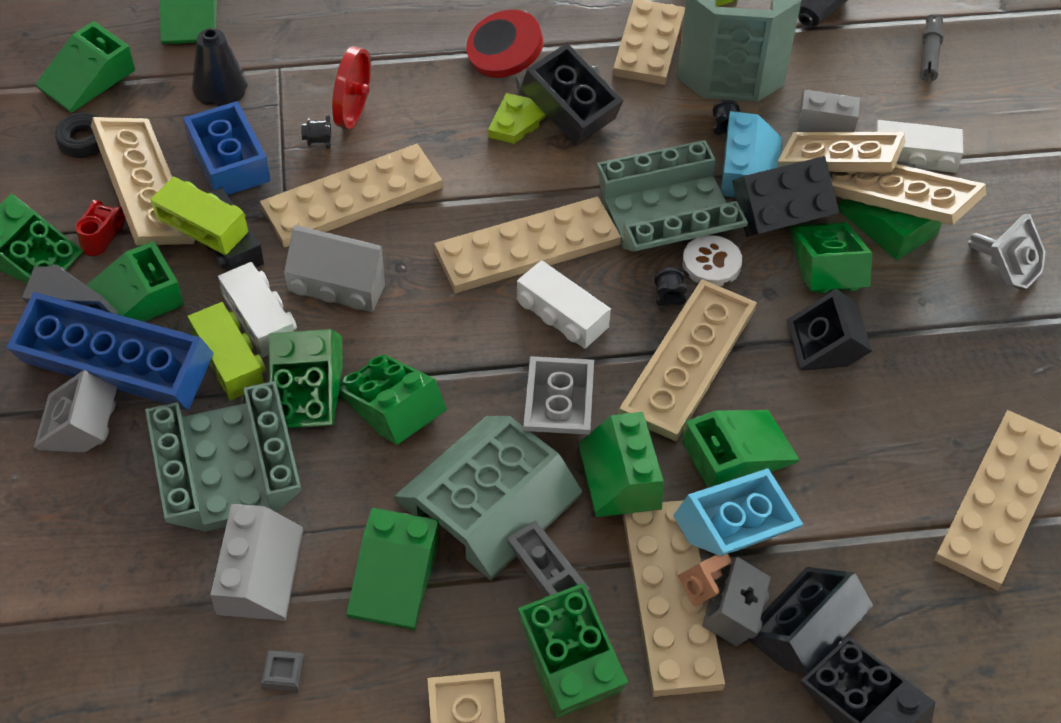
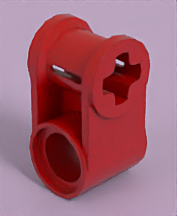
[75,200,126,256]

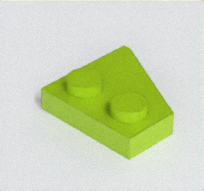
[488,93,547,144]

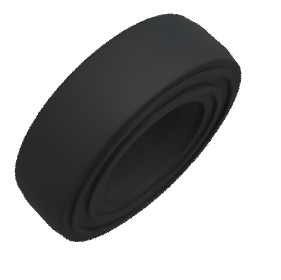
[55,112,100,158]

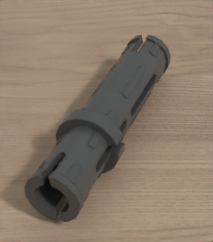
[920,14,944,81]

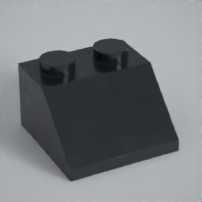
[787,289,872,371]

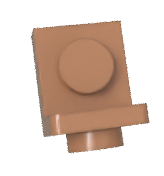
[678,554,732,606]

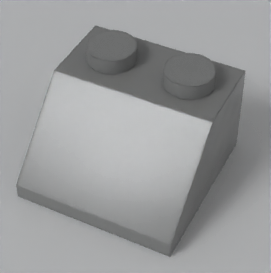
[797,90,860,132]
[34,370,117,452]

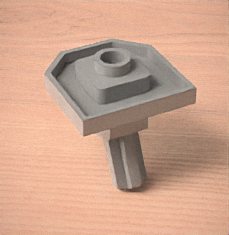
[968,214,1046,289]

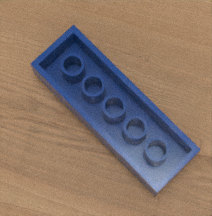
[6,292,214,411]

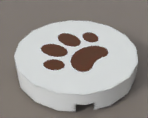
[682,235,742,286]

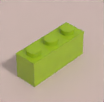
[150,176,249,256]
[188,302,266,401]

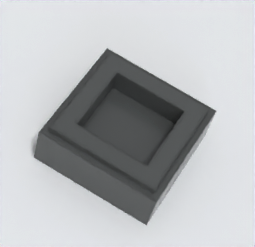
[261,650,304,692]

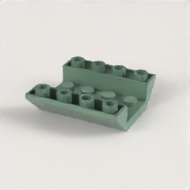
[677,0,801,102]
[597,140,748,251]
[145,381,302,532]
[394,416,583,580]

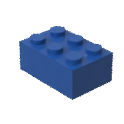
[183,101,271,195]

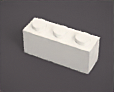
[874,120,963,173]
[517,260,611,349]
[218,262,297,358]

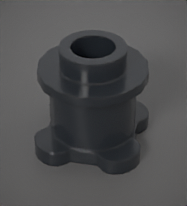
[712,100,740,135]
[301,115,332,149]
[654,267,687,306]

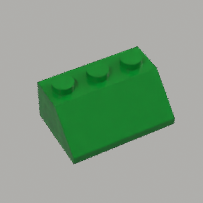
[578,412,664,517]

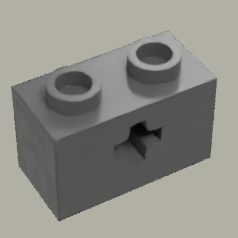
[702,556,771,646]

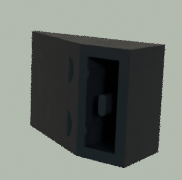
[801,636,935,723]

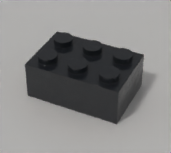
[521,42,623,146]
[732,156,839,237]

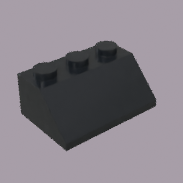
[748,567,873,675]

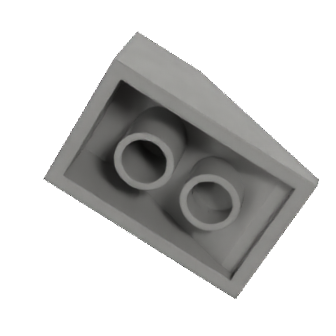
[523,356,594,435]

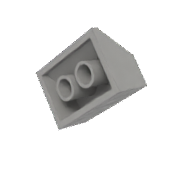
[284,225,385,312]
[210,504,303,621]

